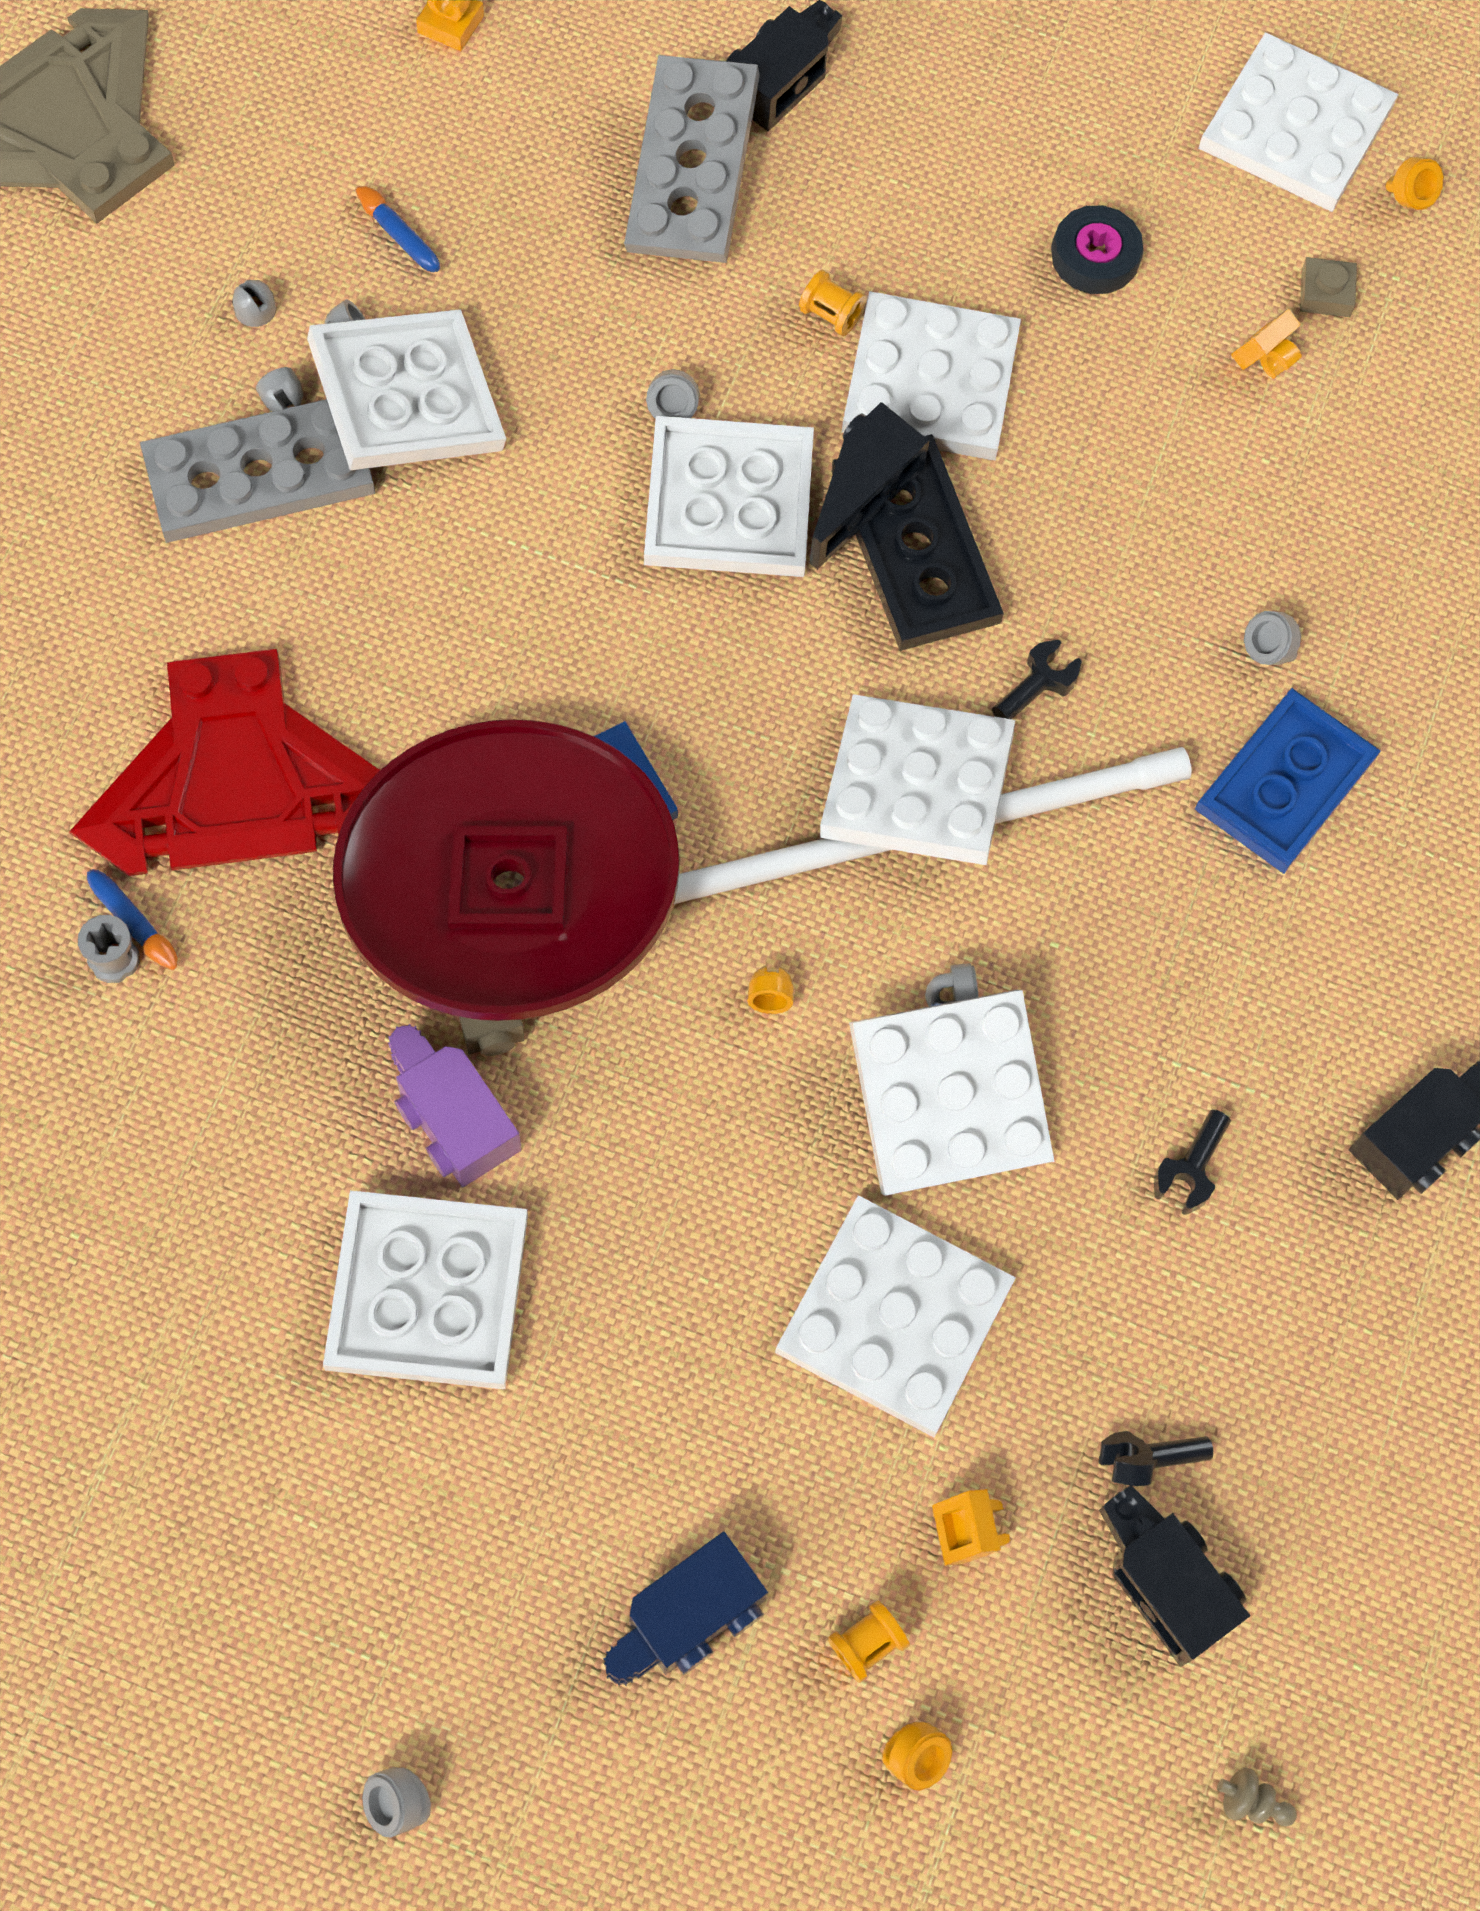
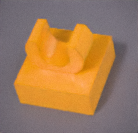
[416,0,484,51]
[1231,308,1302,379]
[932,1489,1011,1566]

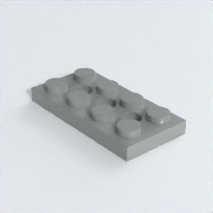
[624,55,760,263]
[140,399,375,543]

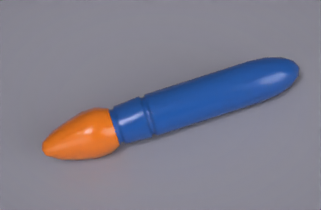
[356,186,440,273]
[87,869,178,970]

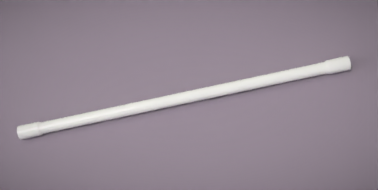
[674,747,1191,904]

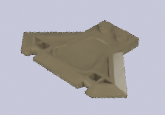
[0,8,175,224]

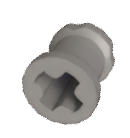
[78,915,140,983]

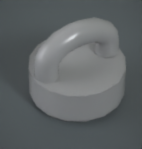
[646,369,700,419]
[1244,611,1301,665]
[925,963,978,1007]
[362,1767,431,1838]

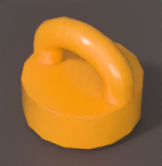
[1385,157,1444,210]
[882,1722,953,1791]

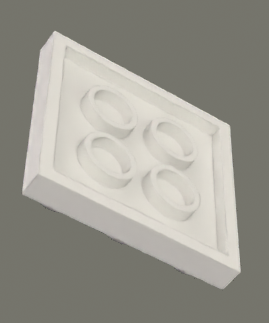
[1198,32,1398,212]
[841,291,1021,461]
[307,309,506,470]
[644,416,814,577]
[820,694,1015,865]
[849,990,1054,1196]
[323,1190,528,1390]
[775,1195,1016,1438]

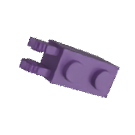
[388,1024,521,1188]

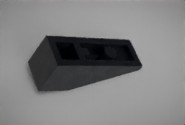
[809,402,929,570]

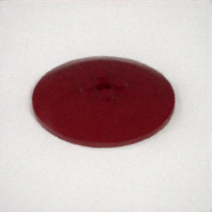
[333,719,680,1021]

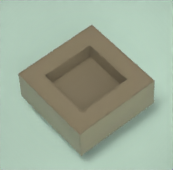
[1300,257,1357,317]

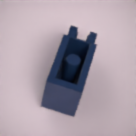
[603,1531,769,1687]

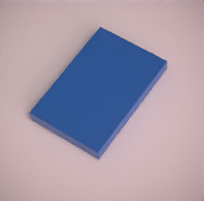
[1195,688,1381,874]

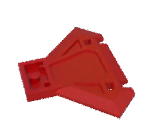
[70,649,380,876]

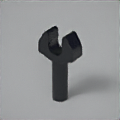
[992,640,1082,719]
[1154,1109,1231,1215]
[1099,1431,1213,1486]

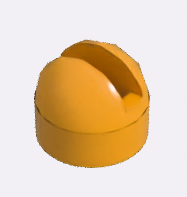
[747,966,794,1014]

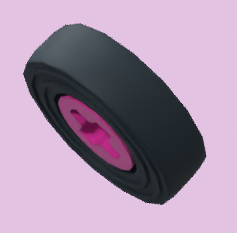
[1051,205,1143,294]

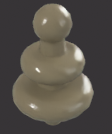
[1217,1768,1297,1827]

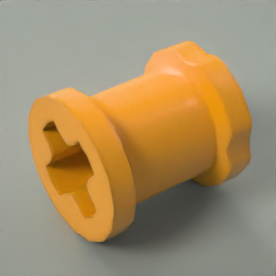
[799,269,867,336]
[828,1600,910,1683]

